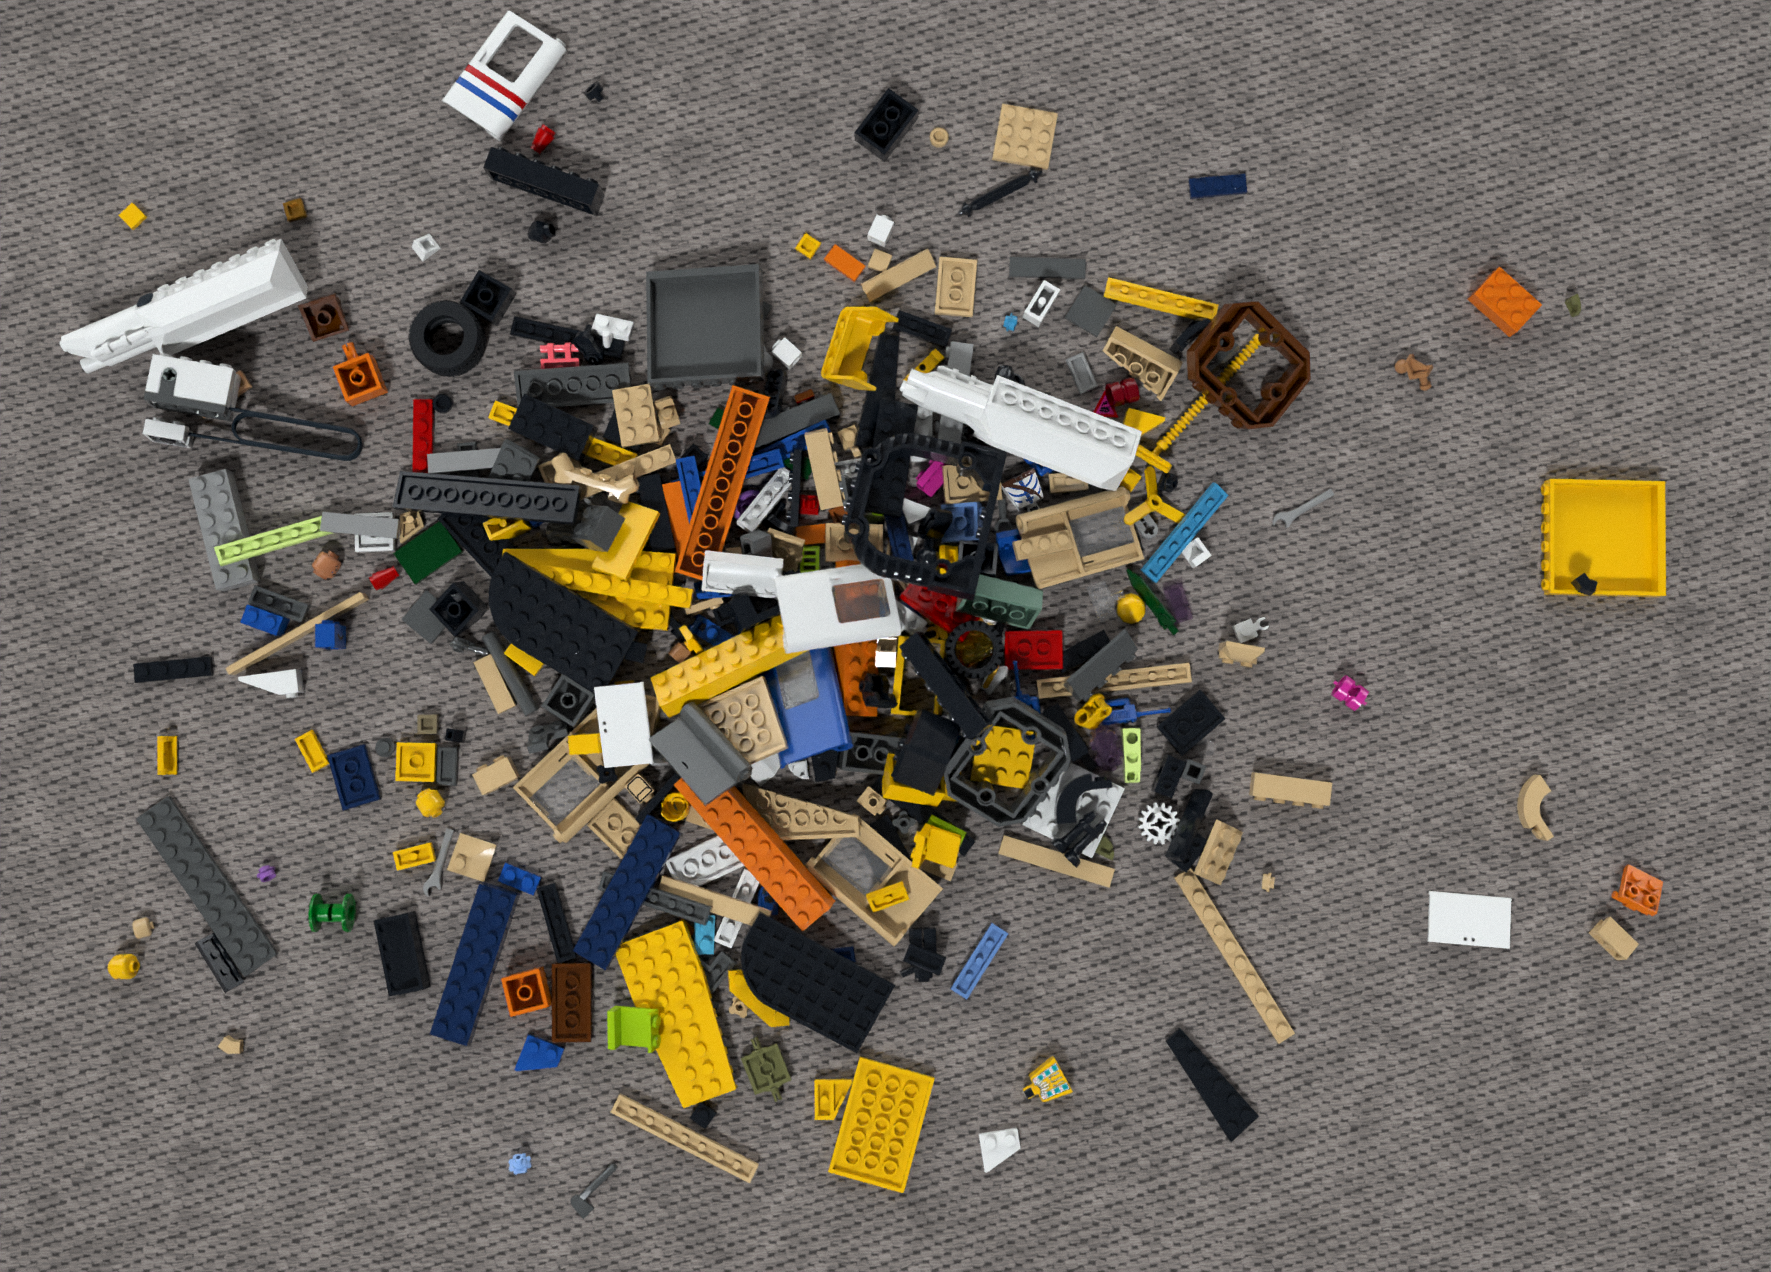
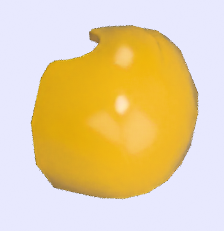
[1117,593,1146,624]
[661,792,690,822]

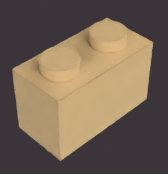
[472,755,520,795]

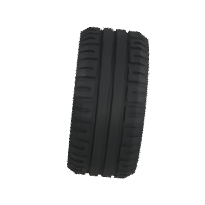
[408,300,486,377]

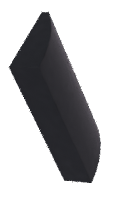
[373,911,431,997]

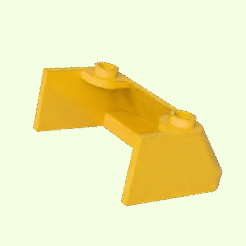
[821,307,899,391]

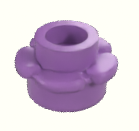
[257,865,276,882]

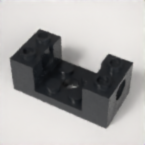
[726,569,801,634]

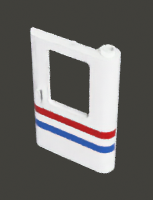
[442,10,567,141]

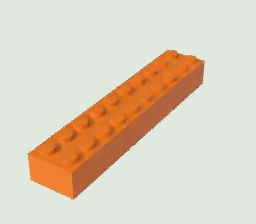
[675,385,770,580]
[674,778,835,932]

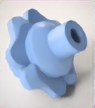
[508,1153,531,1175]

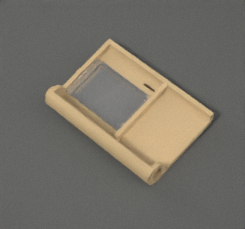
[1016,486,1144,589]
[513,708,649,843]
[805,813,943,947]

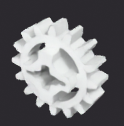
[1138,803,1180,844]

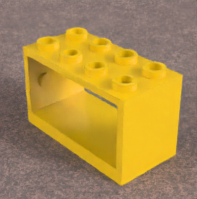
[891,636,946,716]

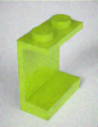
[607,1005,661,1053]

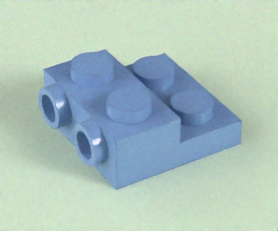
[941,502,985,543]

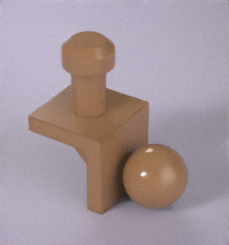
[1394,354,1433,391]

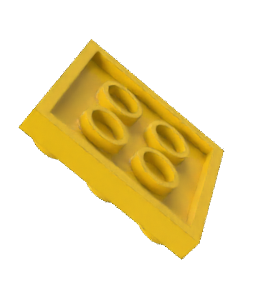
[970,725,1035,789]

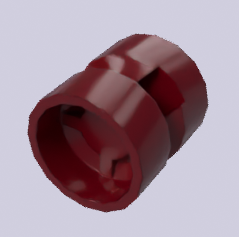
[1105,377,1140,408]

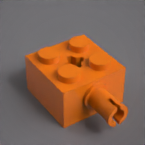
[333,342,388,406]

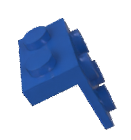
[996,529,1031,576]

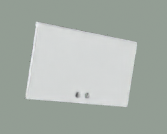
[594,682,654,768]
[1427,891,1512,949]

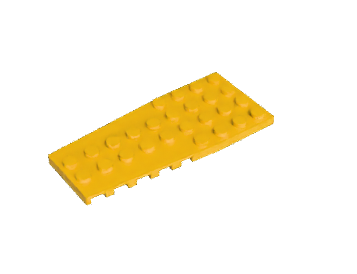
[502,549,676,631]
[616,919,738,1108]

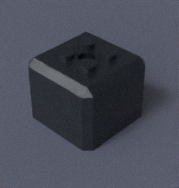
[891,709,961,796]

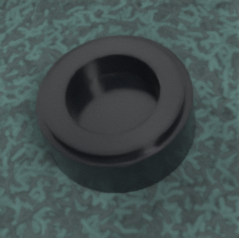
[433,394,453,414]

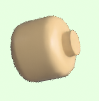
[132,917,155,939]

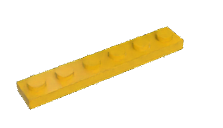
[1103,277,1219,321]

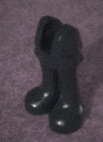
[1051,810,1107,868]

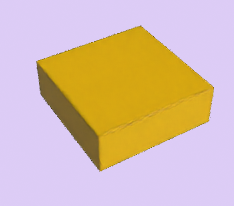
[118,203,147,230]
[795,233,821,260]

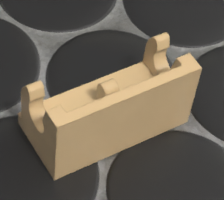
[1589,917,1639,960]

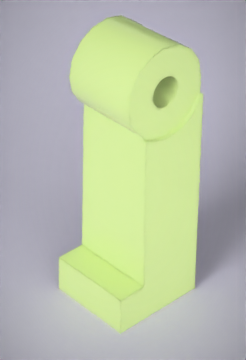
[1120,728,1141,783]

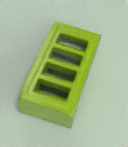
[800,546,820,573]

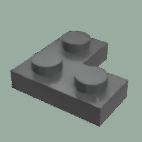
[527,721,569,754]
[699,951,737,994]

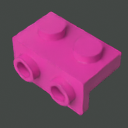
[916,460,950,497]

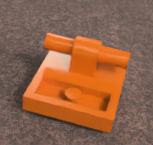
[1611,864,1663,916]

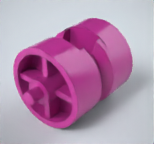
[1331,675,1369,711]

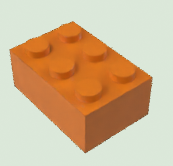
[1467,266,1542,337]

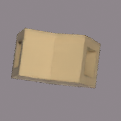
[218,1035,243,1054]

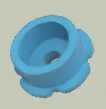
[1003,313,1018,332]

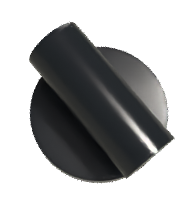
[1157,472,1178,493]

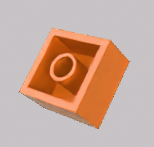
[501,966,552,1017]

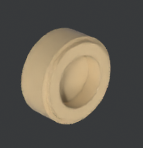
[930,128,949,148]

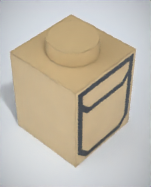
[624,773,656,804]

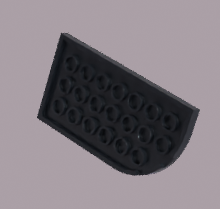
[488,552,639,694]

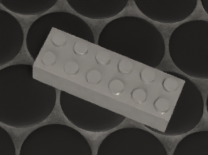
[188,469,261,592]

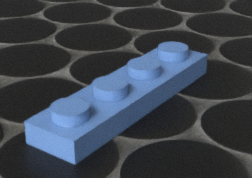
[950,923,1008,1000]

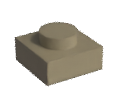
[417,714,439,734]

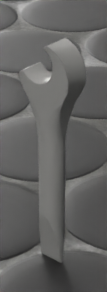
[1272,489,1335,528]
[423,828,454,897]

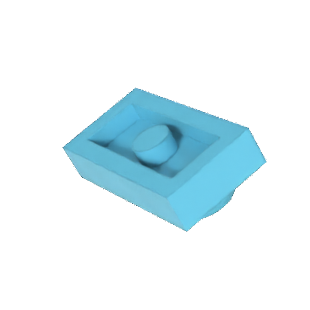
[693,914,715,954]

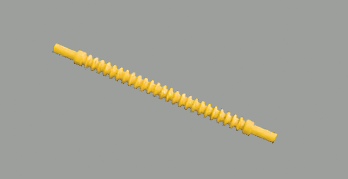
[1147,334,1261,465]

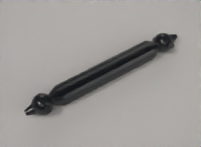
[958,168,1042,217]

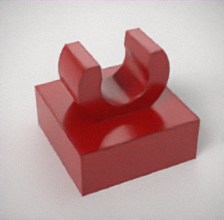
[799,495,819,515]

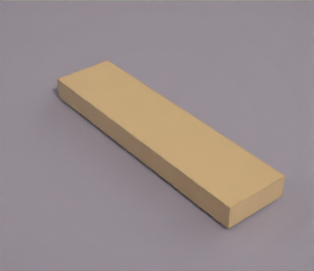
[861,249,936,302]

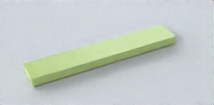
[214,516,333,566]

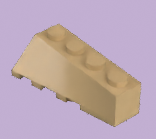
[1103,326,1183,401]

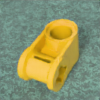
[1075,693,1112,730]

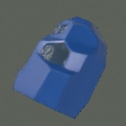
[758,886,779,915]

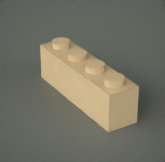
[804,428,845,510]
[1249,772,1332,809]

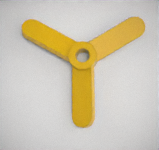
[1124,466,1185,525]

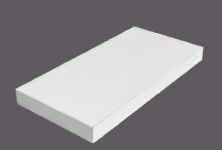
[666,836,744,887]

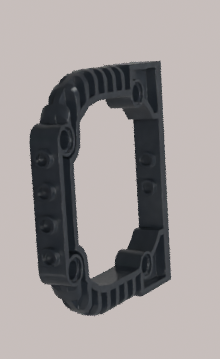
[841,433,1007,601]

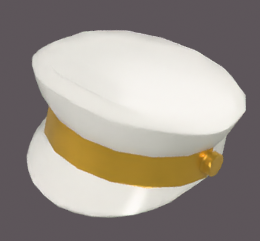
[980,666,1008,695]

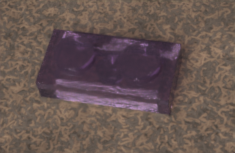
[1162,582,1193,625]

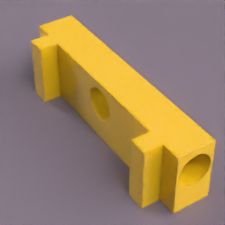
[903,349,945,381]

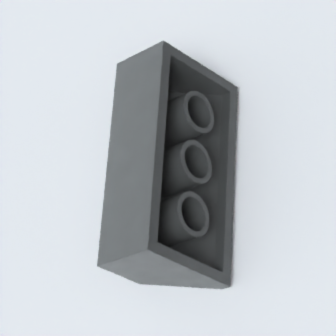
[1063,629,1138,702]

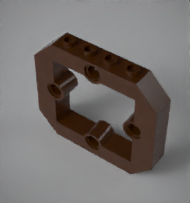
[1187,301,1311,429]

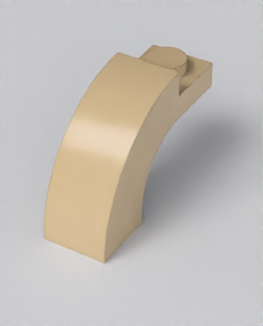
[1517,775,1554,841]

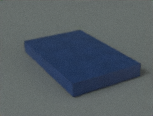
[327,744,381,811]

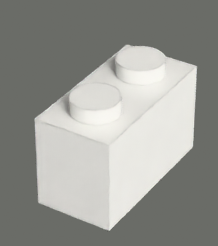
[1023,280,1060,327]

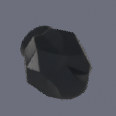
[527,220,556,244]

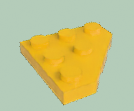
[728,969,790,1027]

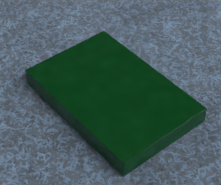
[393,522,463,585]

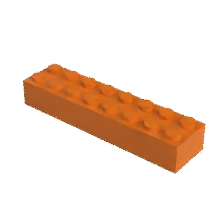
[833,560,880,717]

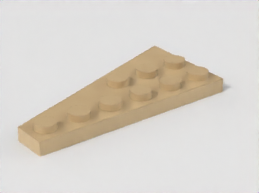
[743,783,861,840]

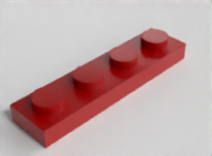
[412,399,434,473]

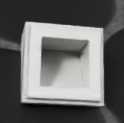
[412,234,441,262]

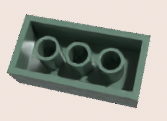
[956,574,1043,630]

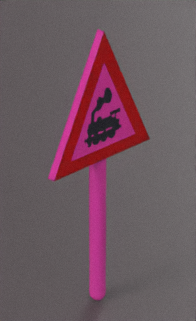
[1093,390,1119,418]

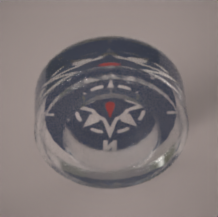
[1195,738,1215,758]

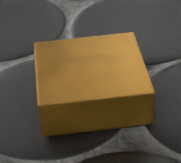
[283,198,307,222]

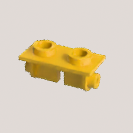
[157,736,177,775]

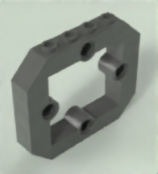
[944,696,1071,827]

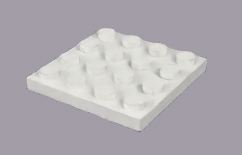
[1022,762,1125,858]

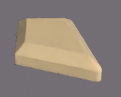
[400,511,425,544]

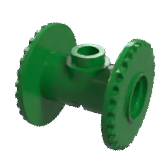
[308,893,356,932]

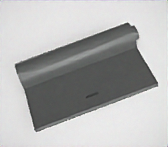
[649,702,752,806]

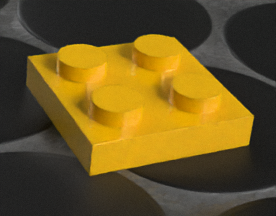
[395,742,437,782]

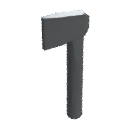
[570,1163,617,1219]

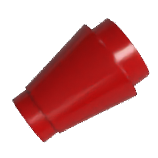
[530,124,555,154]
[369,566,399,591]

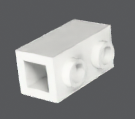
[885,600,928,636]

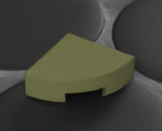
[1565,294,1581,317]
[1095,835,1114,861]

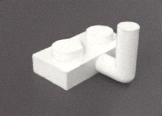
[592,314,634,348]

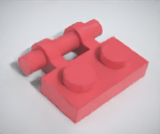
[540,342,580,369]

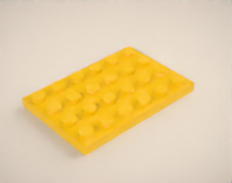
[828,1056,935,1193]

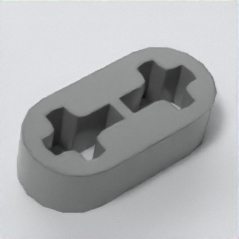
[1130,506,1158,539]

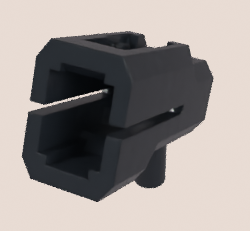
[900,927,937,982]

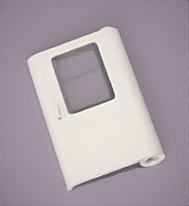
[772,564,904,654]

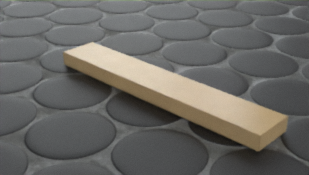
[998,835,1115,888]
[659,875,772,925]

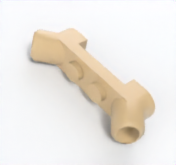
[551,453,639,504]

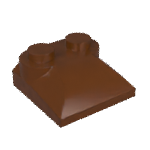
[298,293,350,342]

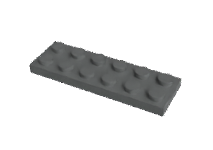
[514,362,632,407]

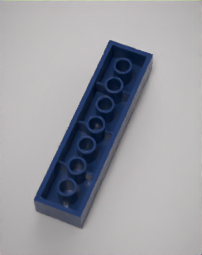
[430,882,520,1046]

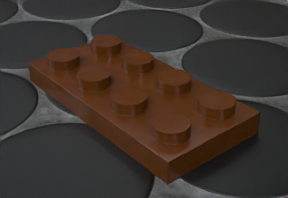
[552,962,592,1043]

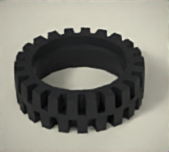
[945,621,1004,679]

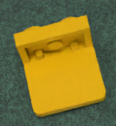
[911,823,962,869]

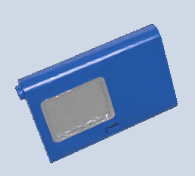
[761,647,853,769]

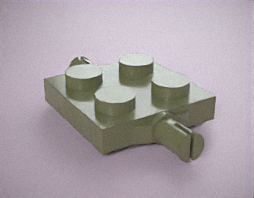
[741,1036,792,1102]

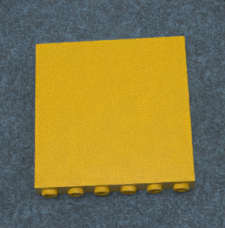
[1541,479,1666,597]

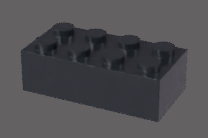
[508,394,598,463]

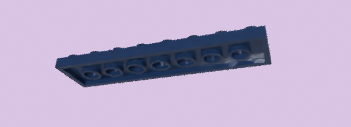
[573,814,682,970]

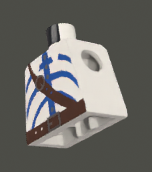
[1001,468,1044,512]

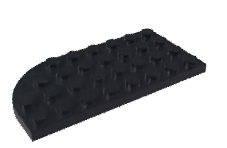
[741,911,895,1053]

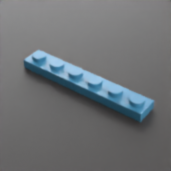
[1141,483,1229,583]

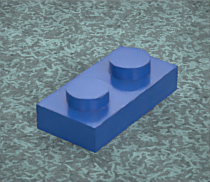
[498,863,542,895]

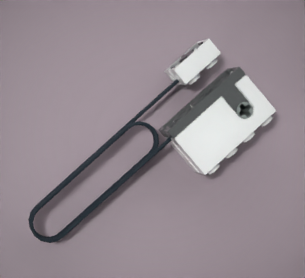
[143,353,363,461]

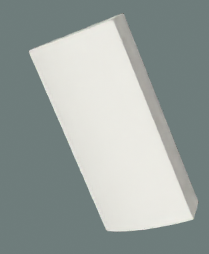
[702,550,783,599]

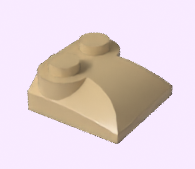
[1218,641,1265,668]

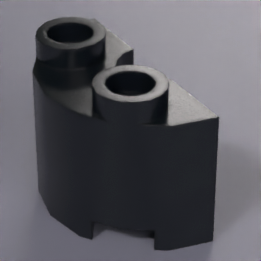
[859,673,898,709]

